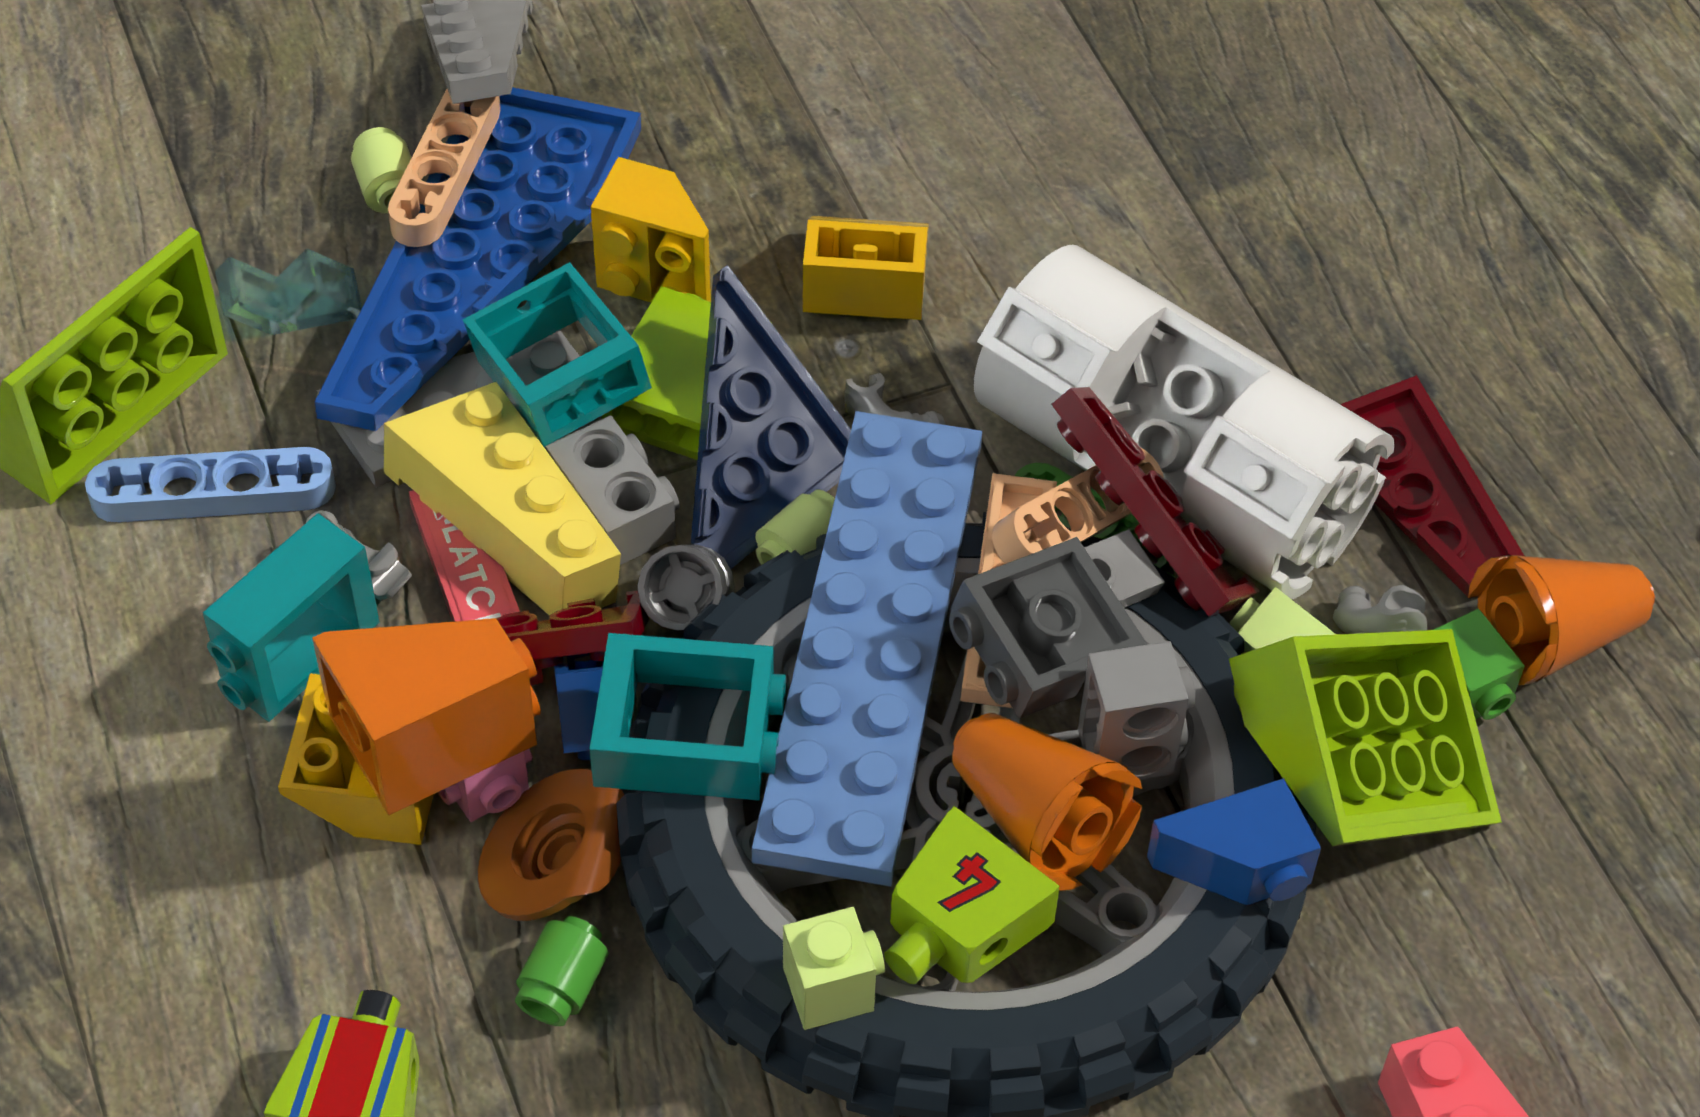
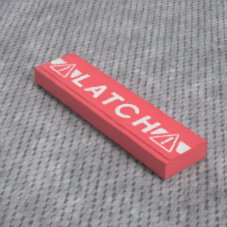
[409,490,543,686]

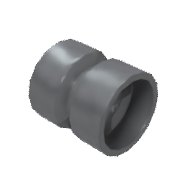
[637,544,735,631]

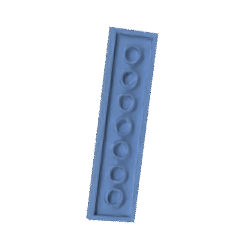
[752,411,983,886]

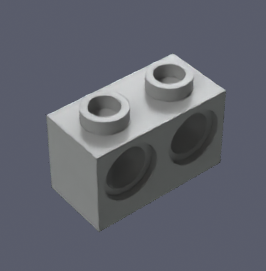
[545,415,680,565]
[1078,641,1195,780]

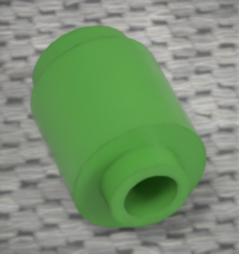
[515,916,609,1026]

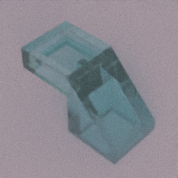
[215,249,362,335]

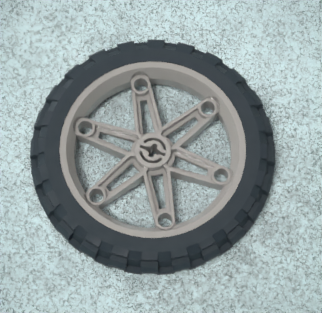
[616,512,1316,1117]

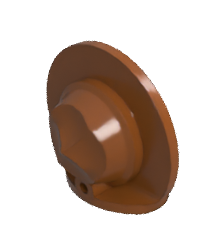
[478,769,624,921]

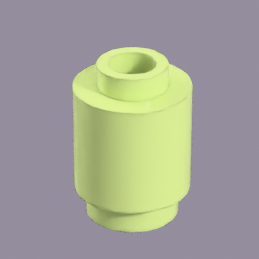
[351,127,411,213]
[755,489,835,565]

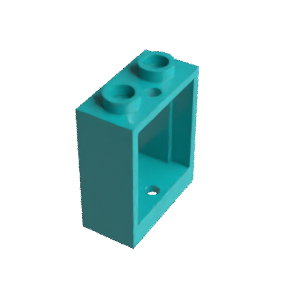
[463,262,652,447]
[202,513,380,722]
[590,633,786,800]

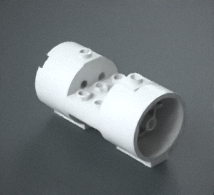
[974,245,1394,599]

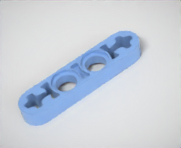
[85,447,336,522]

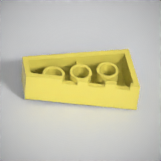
[384,382,621,616]

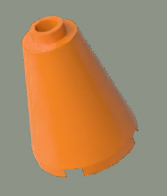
[1468,555,1655,685]
[952,713,1142,890]

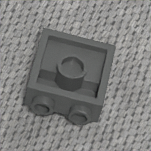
[949,537,1148,719]

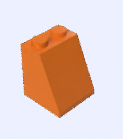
[312,618,541,816]

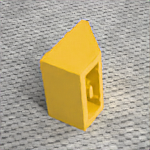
[591,157,711,302]
[803,216,929,320]
[278,673,434,845]

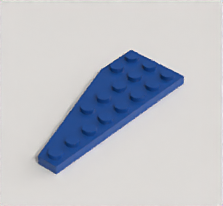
[315,87,641,431]

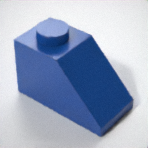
[555,653,604,760]
[1147,779,1321,905]

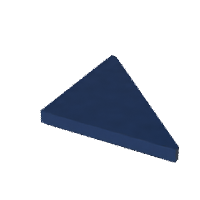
[690,265,851,569]

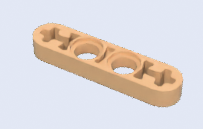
[388,89,501,247]
[992,448,1164,564]

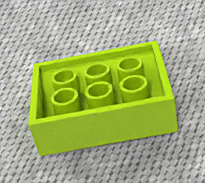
[0,227,228,505]
[1229,629,1502,846]

